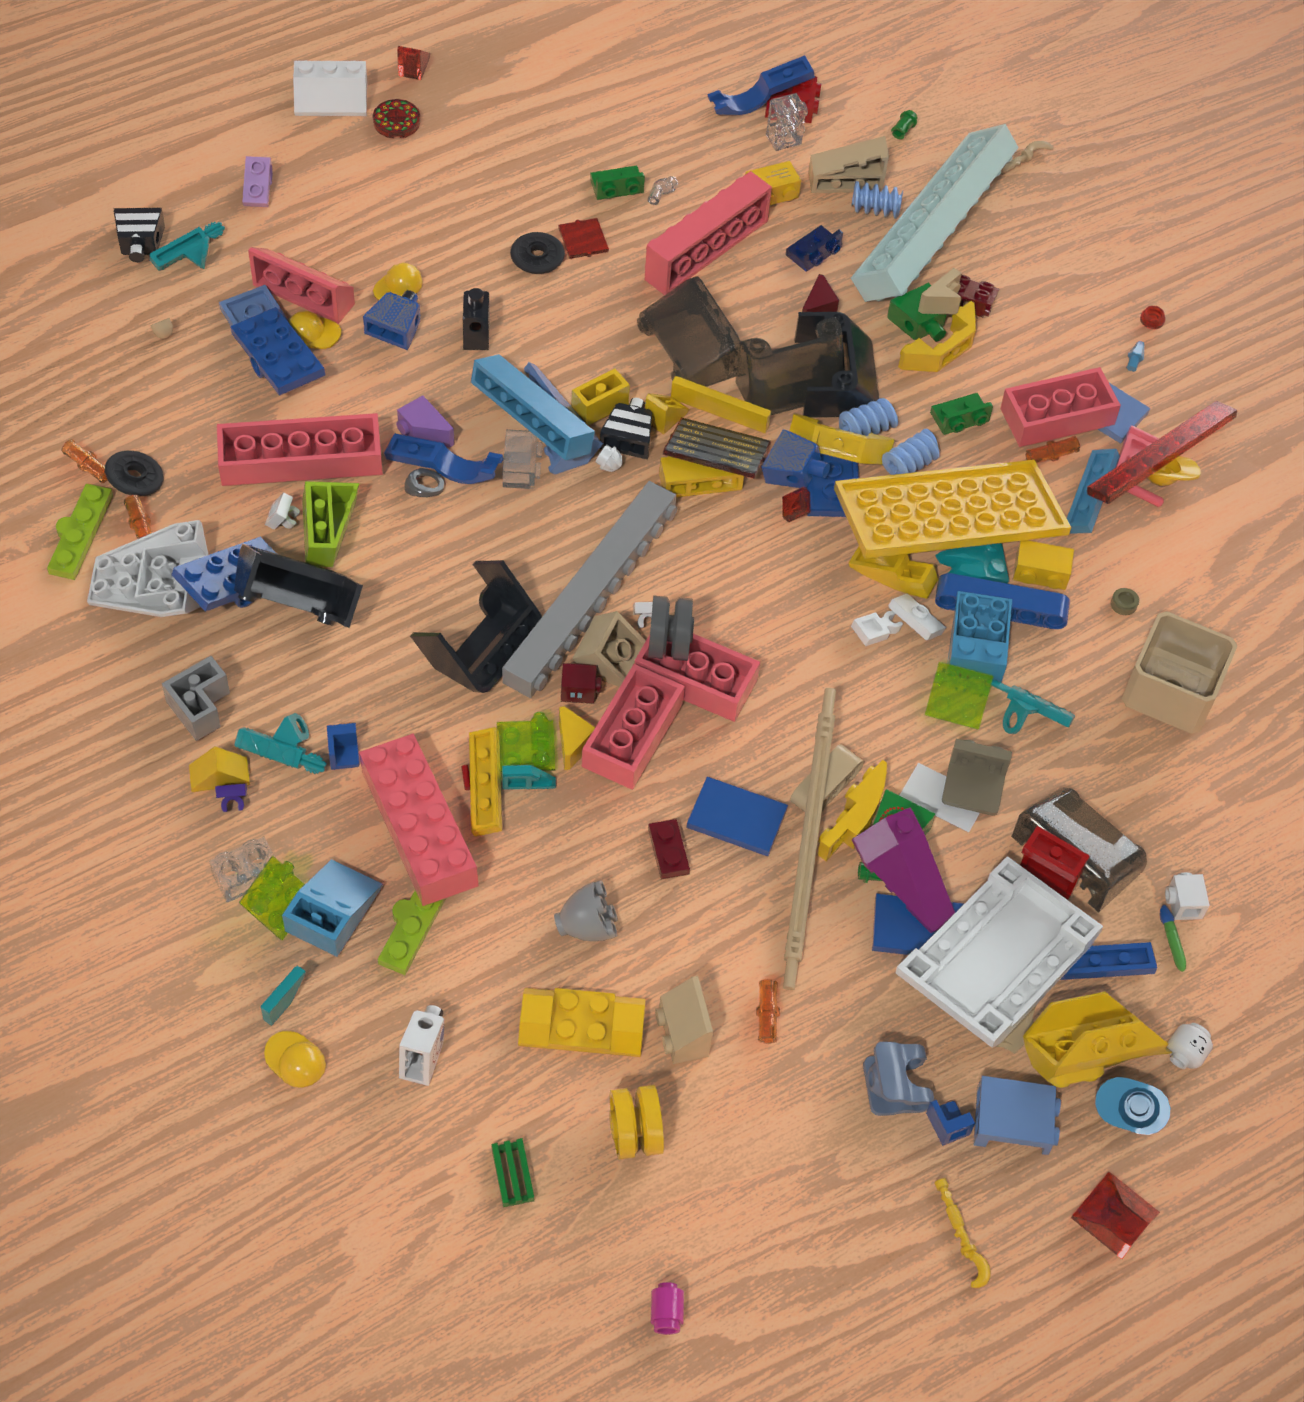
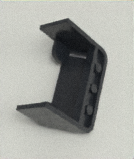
[794,312,879,418]
[234,544,363,628]
[410,560,542,693]

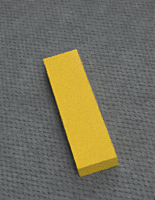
[671,376,771,434]
[469,727,502,837]

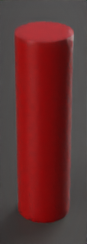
[461,765,470,791]

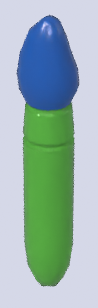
[1160,905,1186,972]

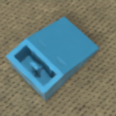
[946,591,1012,683]
[282,859,383,957]

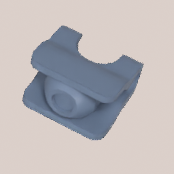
[863,1042,935,1116]

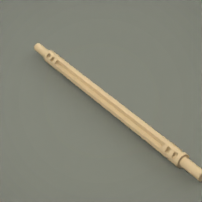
[783,688,836,990]

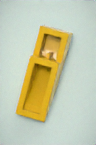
[848,546,938,599]

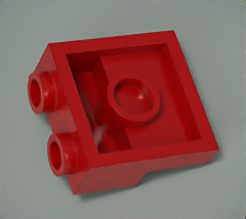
[765,76,821,123]

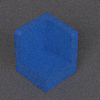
[327,723,360,770]
[926,1100,975,1146]

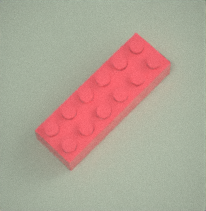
[644,171,772,296]
[217,413,383,486]
[359,733,479,906]

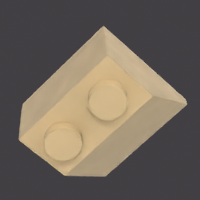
[572,611,646,687]
[655,976,713,1064]

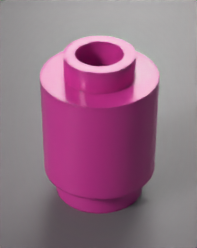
[651,1282,684,1335]

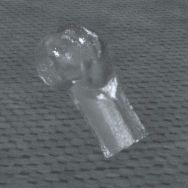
[648,176,678,205]

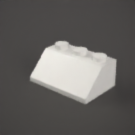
[293,60,367,116]

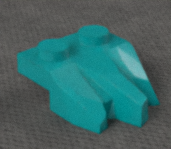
[935,543,1009,584]

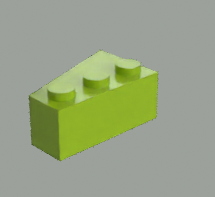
[302,481,359,567]

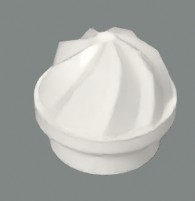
[595,445,622,472]

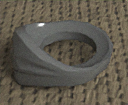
[405,468,444,498]

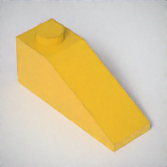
[659,456,744,497]

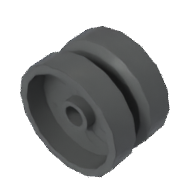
[648,595,694,661]

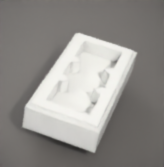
[888,594,946,641]

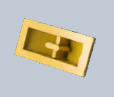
[645,393,690,435]
[559,706,595,770]
[189,746,250,792]

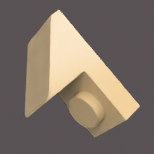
[918,268,962,314]

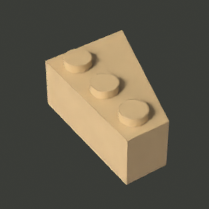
[808,136,889,193]

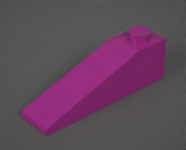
[852,807,955,933]

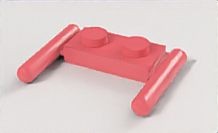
[1110,425,1181,507]

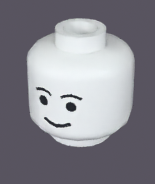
[1167,1023,1213,1069]

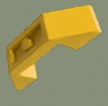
[898,301,976,372]
[789,413,895,465]

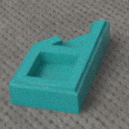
[502,765,556,790]
[261,965,306,1026]

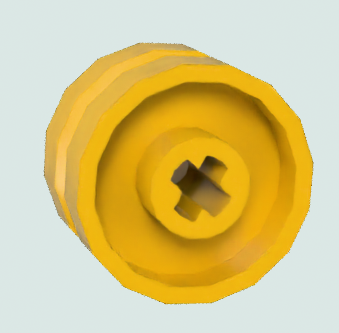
[609,1085,664,1160]

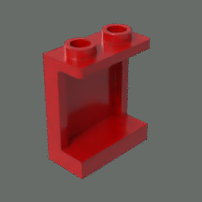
[1020,826,1090,900]

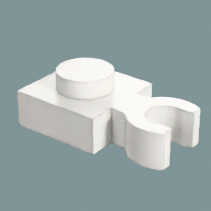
[851,611,903,646]

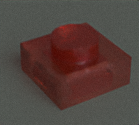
[782,487,810,522]

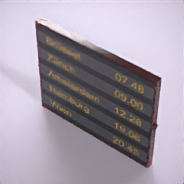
[663,417,771,479]

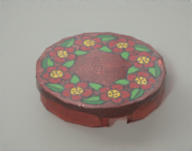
[372,99,421,138]

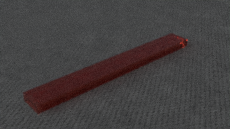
[1087,401,1237,504]

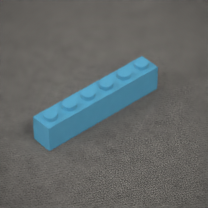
[471,354,595,461]

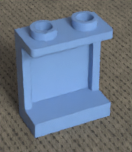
[973,1076,1061,1155]

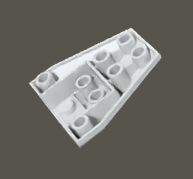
[87,520,208,617]

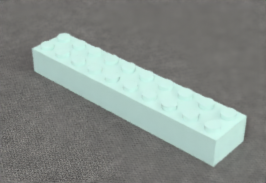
[851,124,1019,302]

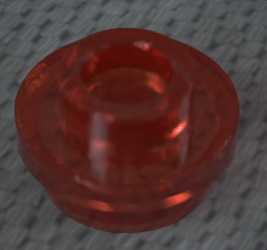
[1140,306,1166,329]

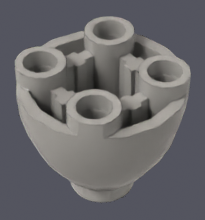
[554,880,618,942]

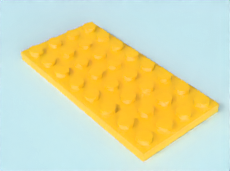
[834,459,1071,559]

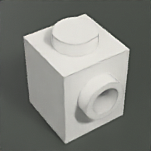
[1165,872,1210,920]

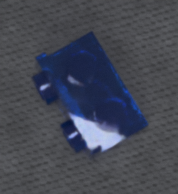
[786,225,843,272]

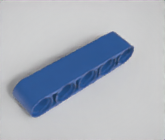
[935,573,1070,629]

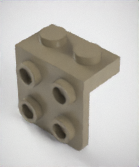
[942,739,1012,816]

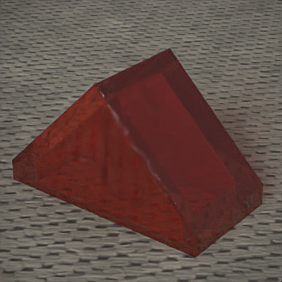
[397,46,431,80]

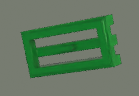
[491,1138,534,1207]

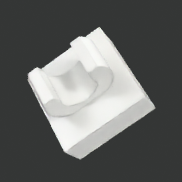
[265,492,300,530]
[633,602,653,628]

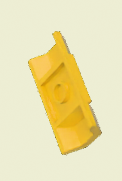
[518,988,645,1057]

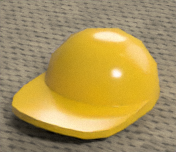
[373,262,423,301]
[288,310,341,349]
[1144,454,1201,486]
[264,1031,326,1088]

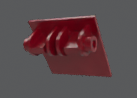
[957,274,999,318]

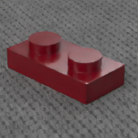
[648,819,690,880]

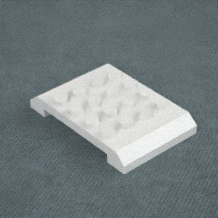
[896,856,1103,1048]

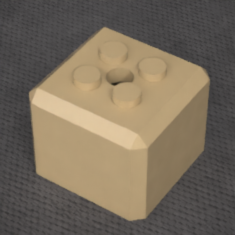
[1121,611,1238,734]

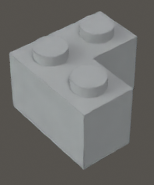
[162,656,230,741]

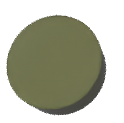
[1111,588,1140,615]

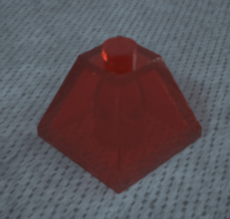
[1071,1172,1160,1259]

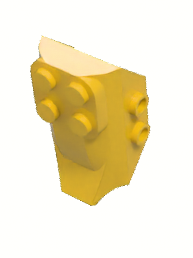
[1023,992,1172,1088]

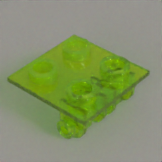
[925,662,993,730]
[497,712,555,772]
[239,856,305,941]

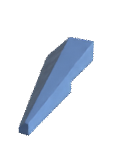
[524,362,603,475]

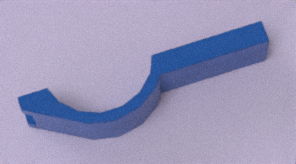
[707,55,815,115]
[384,433,504,484]

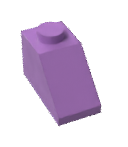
[396,395,454,447]

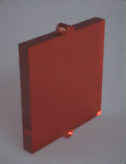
[558,218,609,259]

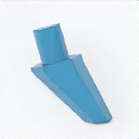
[1126,341,1145,372]

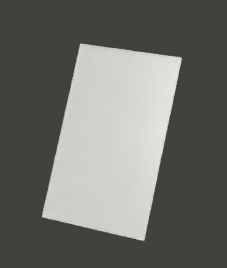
[899,763,980,832]

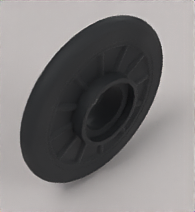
[510,232,565,274]
[105,450,164,496]

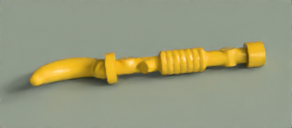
[934,1178,991,1288]

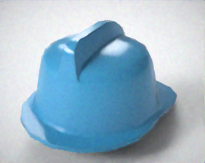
[1095,1077,1171,1135]

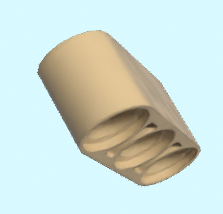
[790,744,864,812]

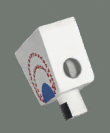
[399,1005,445,1086]

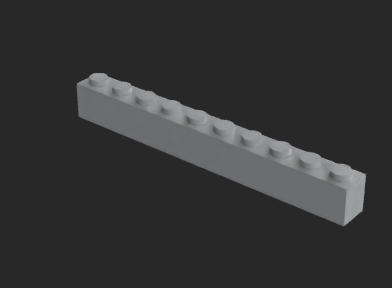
[502,481,677,698]

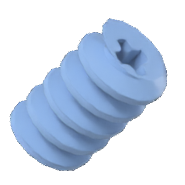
[851,181,903,219]
[839,398,898,436]
[882,429,940,475]

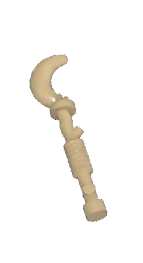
[994,141,1054,179]

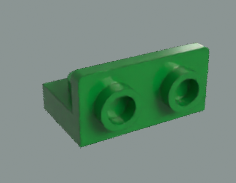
[590,165,645,200]
[930,393,993,435]

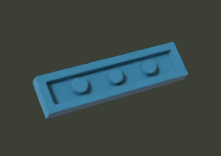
[1067,449,1120,534]

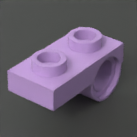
[242,156,273,207]

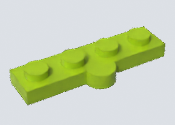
[47,484,113,580]
[378,891,446,975]

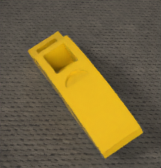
[817,760,887,861]

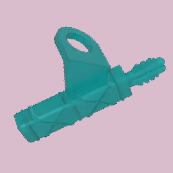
[150,222,225,271]
[987,678,1075,734]
[234,713,327,774]

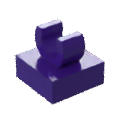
[215,783,248,812]

